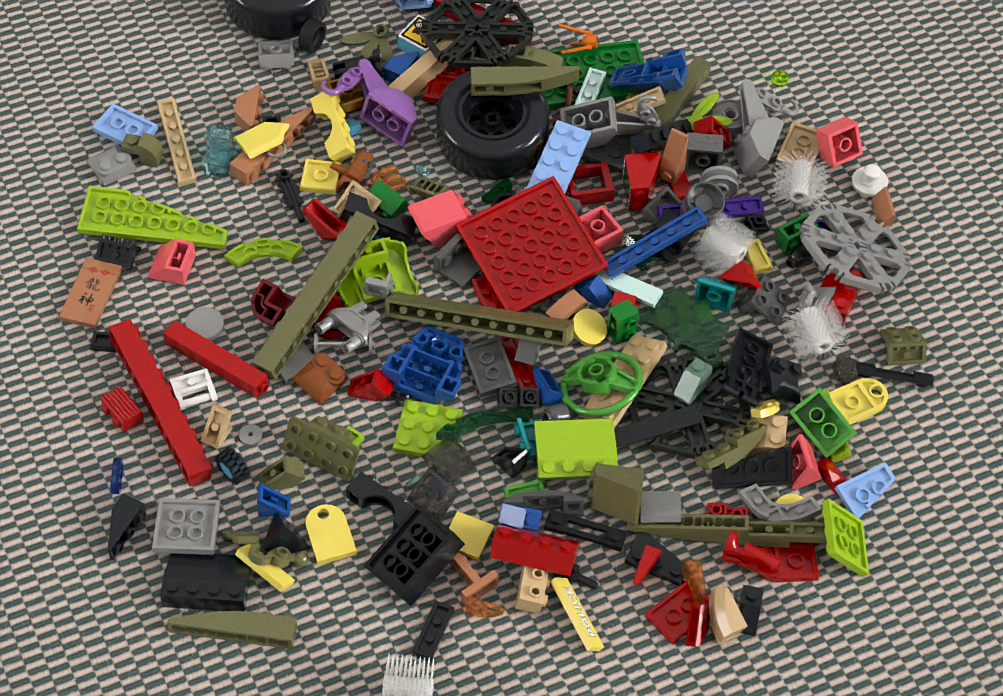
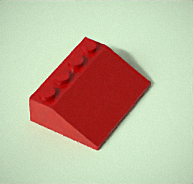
[490,524,581,576]

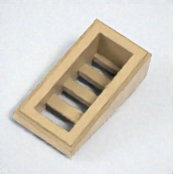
[307,59,331,92]

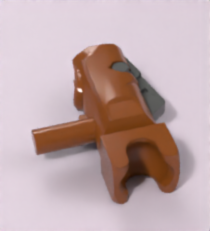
[330,150,374,193]

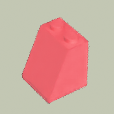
[408,190,473,248]

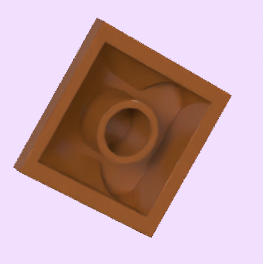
[292,353,348,405]

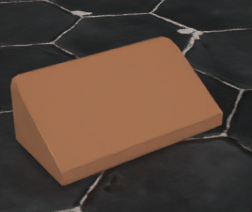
[871,187,896,227]

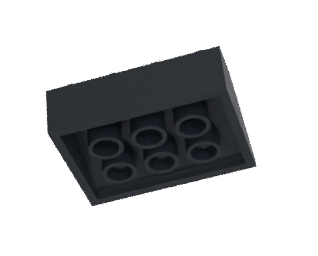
[364,504,465,606]
[160,553,252,611]

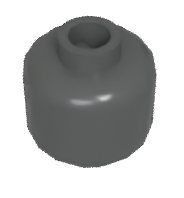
[542,403,572,421]

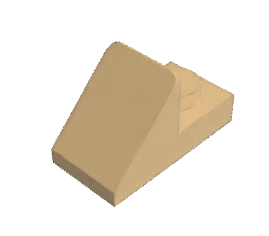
[200,404,233,449]

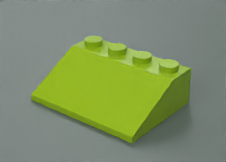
[534,418,618,481]

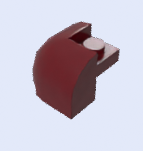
[250,279,296,328]

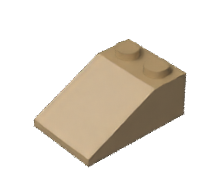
[725,415,788,457]

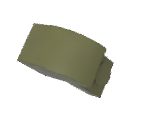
[121,132,163,168]

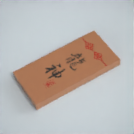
[59,258,122,329]

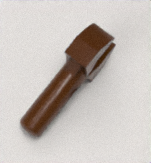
[563,86,573,108]

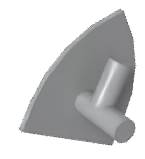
[798,281,836,312]

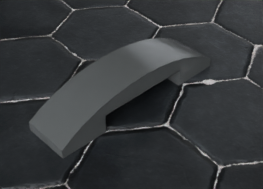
[503,490,584,515]

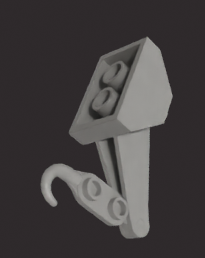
[733,79,799,178]
[560,95,661,149]

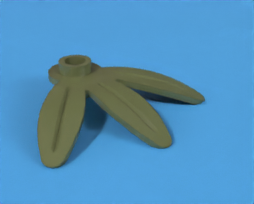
[340,24,394,63]

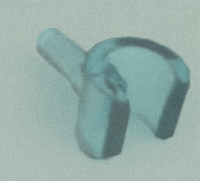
[416,165,431,178]

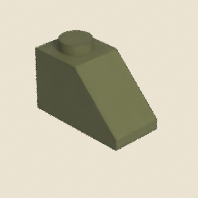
[259,455,305,490]

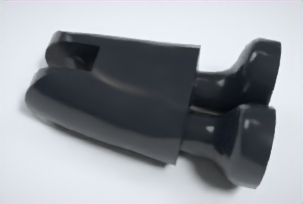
[332,48,384,80]

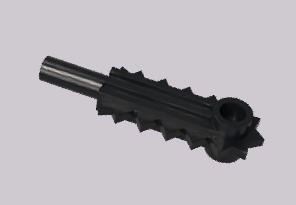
[275,169,306,223]

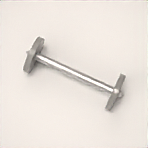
[312,332,376,355]

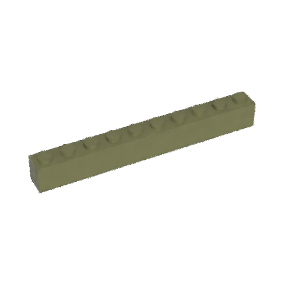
[252,211,379,380]
[385,292,574,346]

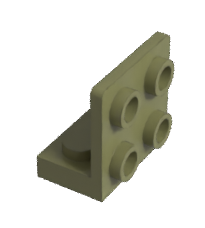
[880,326,927,365]

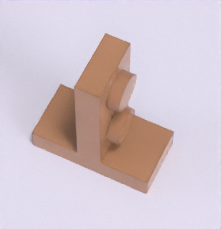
[449,552,499,607]

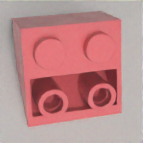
[148,239,196,285]

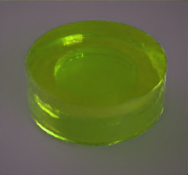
[771,70,789,87]

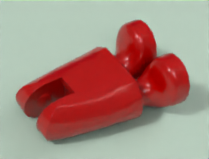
[721,530,781,577]

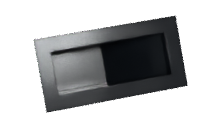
[738,585,764,636]

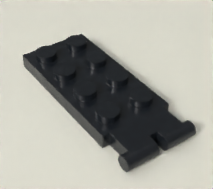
[721,327,773,408]

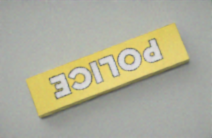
[550,577,604,651]

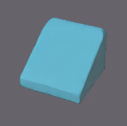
[345,118,361,136]

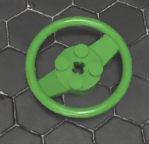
[560,351,643,417]

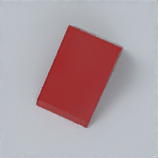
[720,260,761,290]

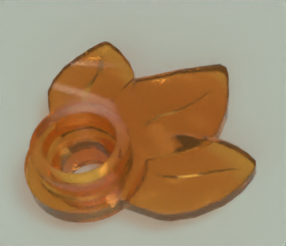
[371,165,408,192]

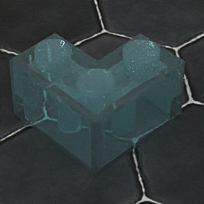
[201,124,234,178]

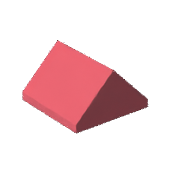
[791,434,822,489]

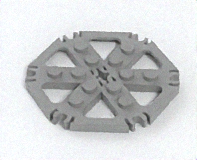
[799,203,912,294]

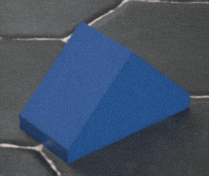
[574,275,613,309]
[257,483,291,517]

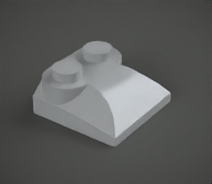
[258,40,294,70]
[86,145,136,186]

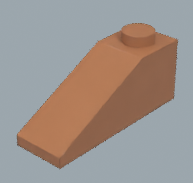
[659,128,689,184]

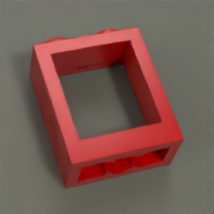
[565,162,615,205]

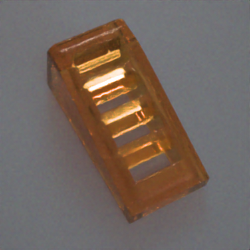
[681,559,707,605]

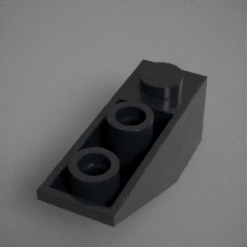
[108,493,146,560]

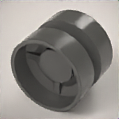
[680,182,725,230]

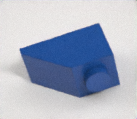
[383,52,419,83]

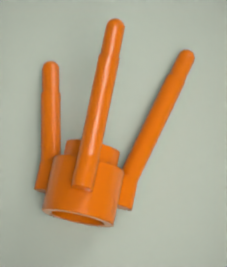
[558,24,598,54]

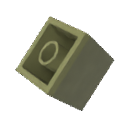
[588,463,644,525]

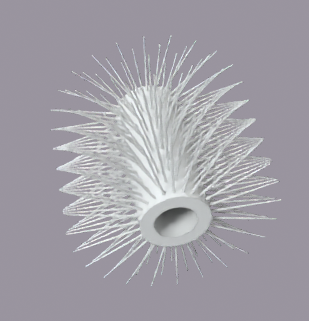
[772,150,829,212]
[691,211,756,274]
[783,297,851,363]
[382,654,434,696]

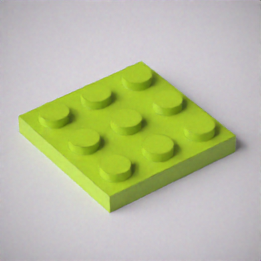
[393,399,463,463]
[822,499,869,577]

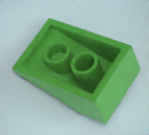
[789,388,858,458]

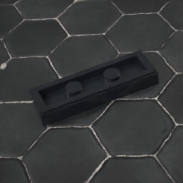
[412,600,455,663]

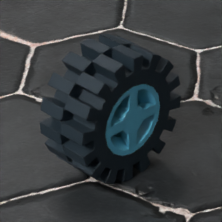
[215,447,250,485]

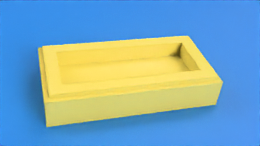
[745,238,773,275]

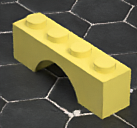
[310,92,356,163]

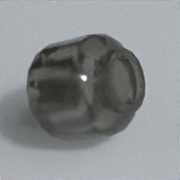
[832,355,858,385]

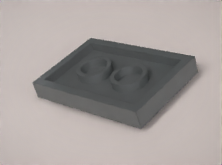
[463,336,517,397]

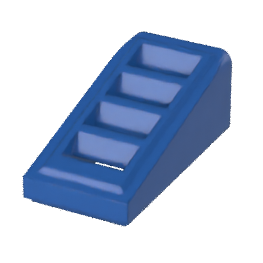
[533,368,564,405]

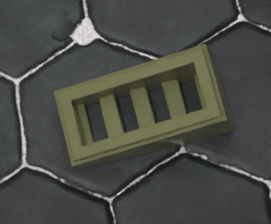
[409,175,449,199]

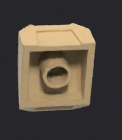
[709,587,747,644]

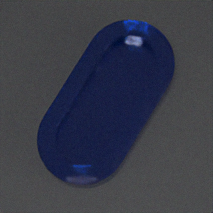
[110,457,123,495]

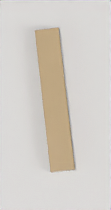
[157,98,197,186]

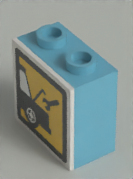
[398,15,441,59]

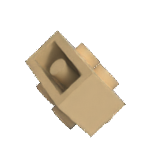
[515,566,551,614]

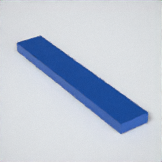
[605,206,708,279]

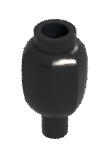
[786,246,811,269]

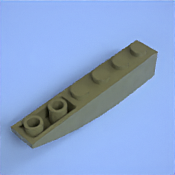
[470,66,580,96]

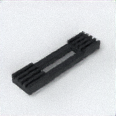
[855,361,934,388]
[544,509,627,552]

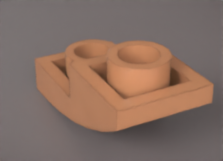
[545,289,588,320]

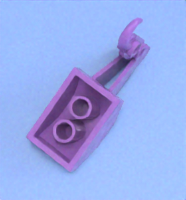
[321,59,418,147]

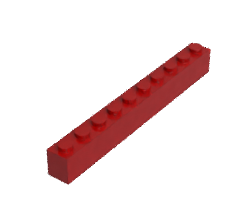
[109,319,214,487]

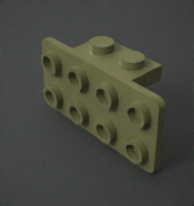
[282,416,360,481]

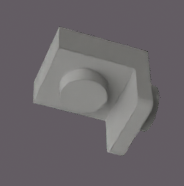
[365,273,395,299]

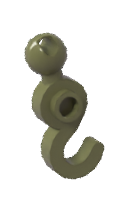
[248,543,309,568]

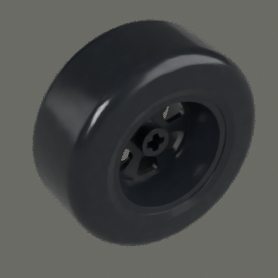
[224,0,331,40]
[436,70,549,180]

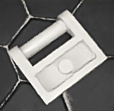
[169,368,218,411]

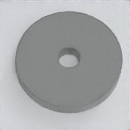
[239,424,263,446]

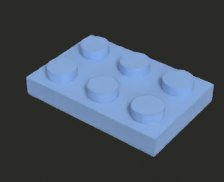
[92,104,158,145]

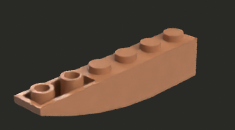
[229,106,316,186]

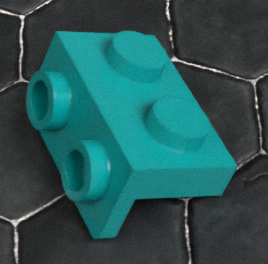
[514,418,539,460]

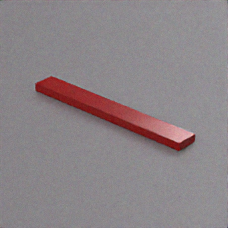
[471,276,540,398]

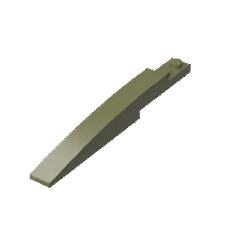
[626,513,827,548]

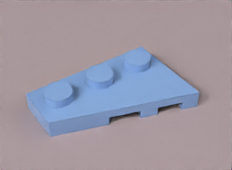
[835,462,896,518]

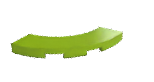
[224,238,303,268]

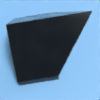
[262,512,311,554]

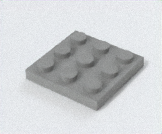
[152,498,220,555]

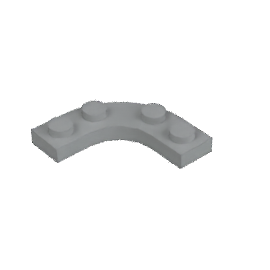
[739,484,823,522]

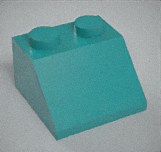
[694,275,738,313]

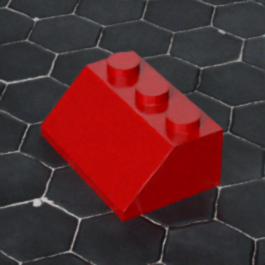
[820,268,865,327]

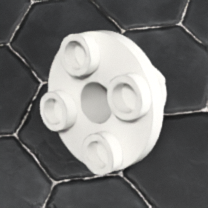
[852,164,888,198]

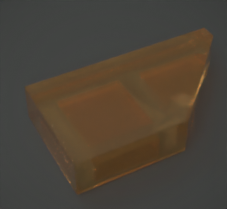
[465,598,505,619]

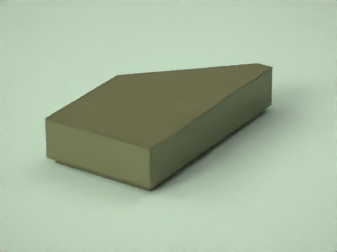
[222,531,260,544]

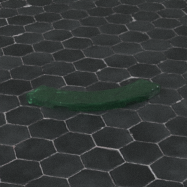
[436,407,534,441]

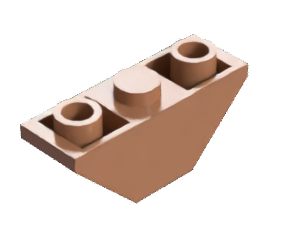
[234,85,264,132]

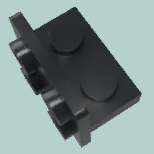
[95,234,141,268]

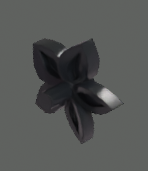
[386,393,409,406]

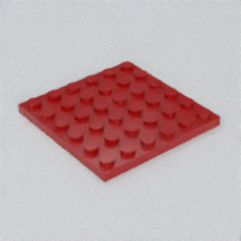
[456,176,608,312]

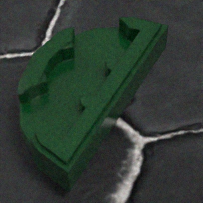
[481,178,512,204]

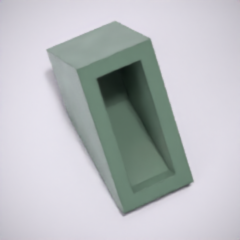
[673,357,712,405]

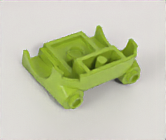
[338,237,418,307]

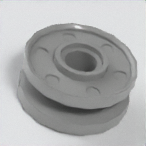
[712,99,743,138]
[700,166,739,199]

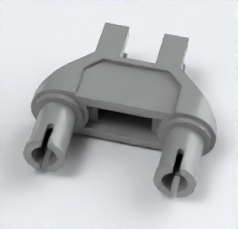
[314,301,380,354]

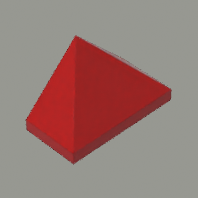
[817,457,848,495]
[685,604,709,647]

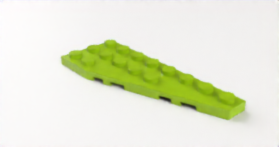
[77,186,228,250]

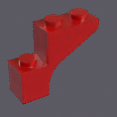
[301,199,347,240]

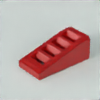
[633,545,663,586]

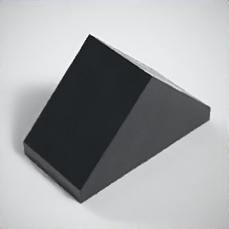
[491,446,528,479]

